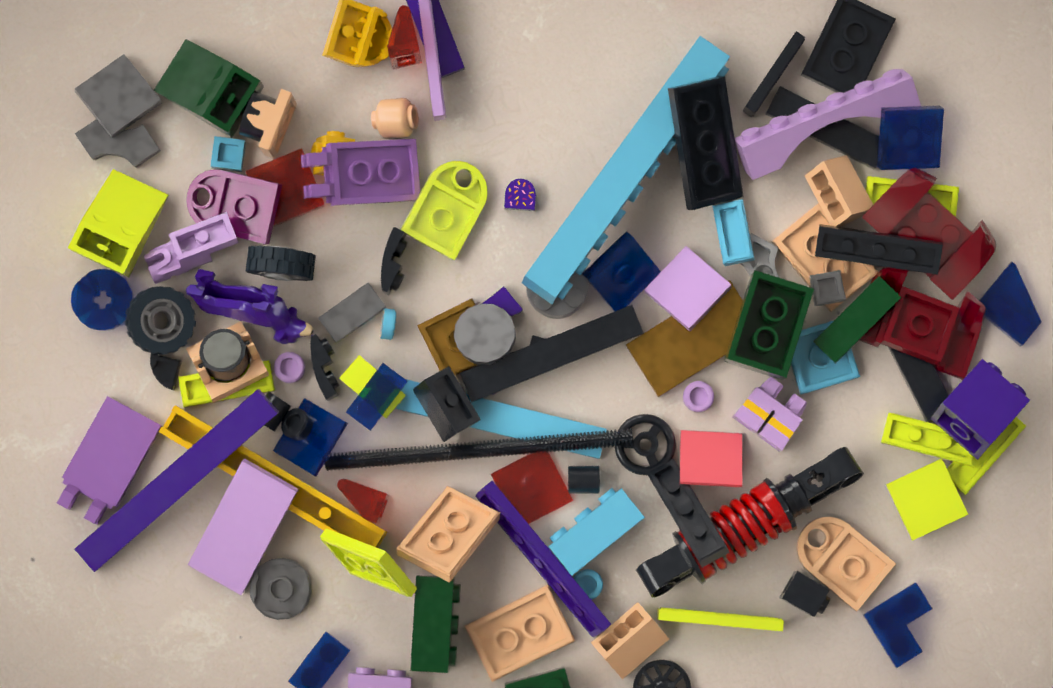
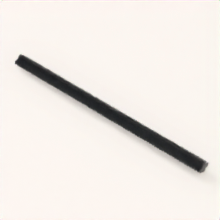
[324,428,633,471]

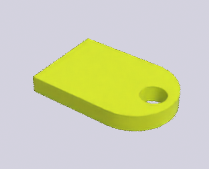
[400,161,487,260]

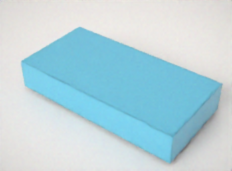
[713,199,755,266]

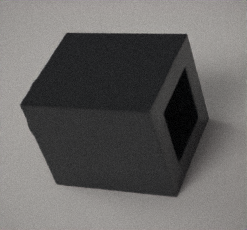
[779,571,831,617]

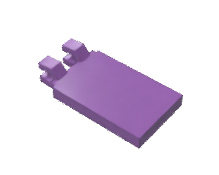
[301,139,420,206]
[57,396,162,525]

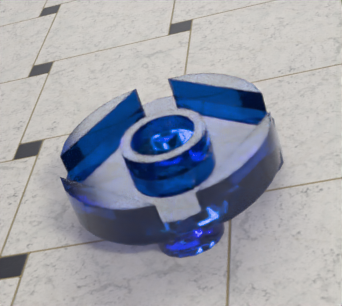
[71,269,134,331]

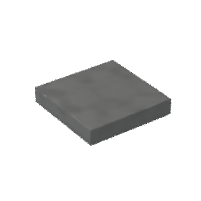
[75,54,162,138]

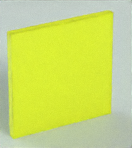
[885,458,969,541]

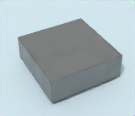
[809,270,846,307]

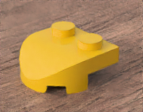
[322,0,395,67]

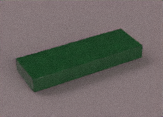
[813,276,901,364]

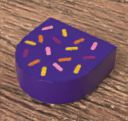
[504,178,536,211]

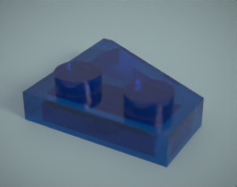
[979,261,1041,347]

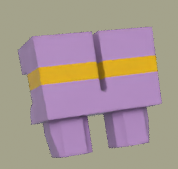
[732,377,807,452]

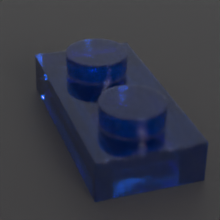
[346,363,408,431]
[288,631,351,688]

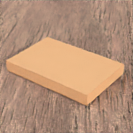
[772,203,878,312]
[397,486,500,583]
[465,585,575,682]

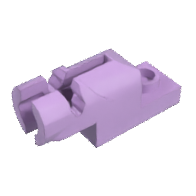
[144,212,238,284]

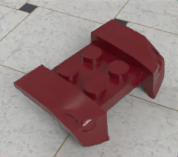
[862,167,996,300]
[859,268,986,380]

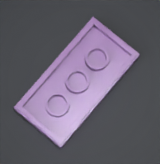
[188,459,299,595]

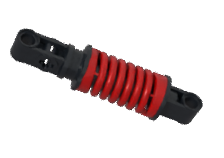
[636,447,864,598]

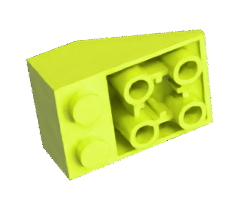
[68,169,169,278]

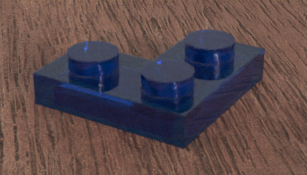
[862,582,933,668]

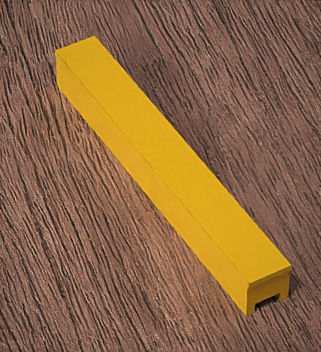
[159,405,388,548]

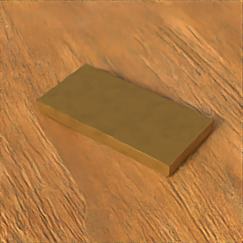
[625,280,743,397]

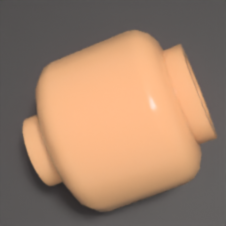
[371,98,419,139]

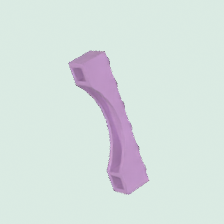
[735,69,922,180]

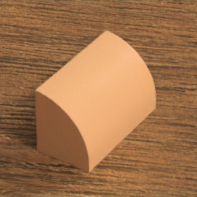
[804,155,873,227]
[591,602,669,680]

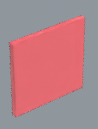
[680,430,742,487]

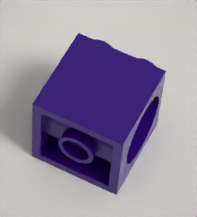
[931,359,1030,460]

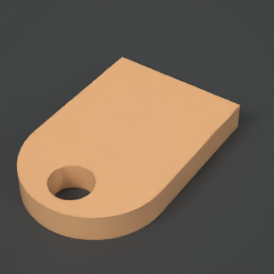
[797,517,896,611]

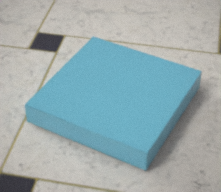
[791,321,860,395]

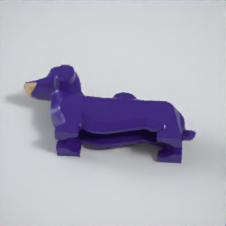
[186,269,314,344]

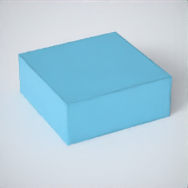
[211,136,246,172]

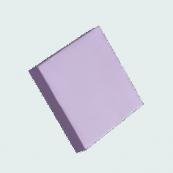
[644,246,732,331]

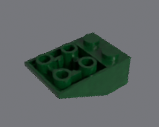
[154,39,264,138]

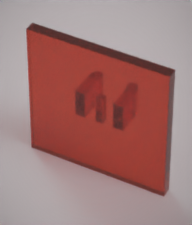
[491,451,573,524]

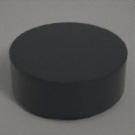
[281,408,313,441]

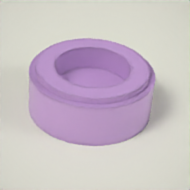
[274,352,305,383]
[683,381,714,412]

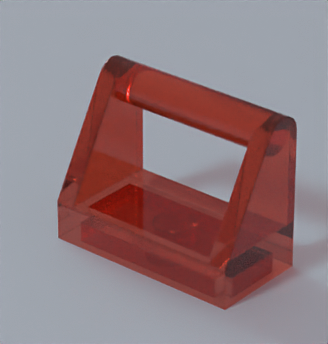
[387,5,422,70]
[337,478,390,524]

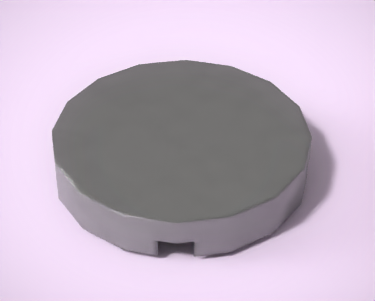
[454,304,516,365]
[249,558,312,620]

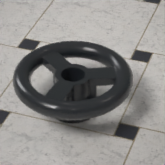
[614,414,676,476]

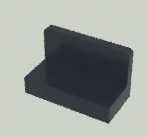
[413,366,481,442]

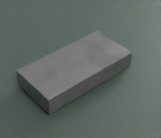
[318,282,386,343]

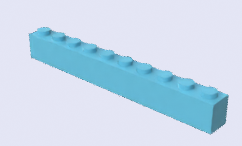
[522,36,730,304]

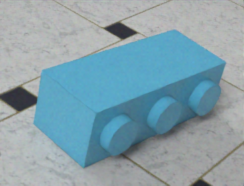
[548,488,645,576]

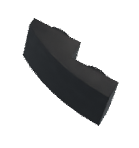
[381,227,408,295]
[310,334,340,401]

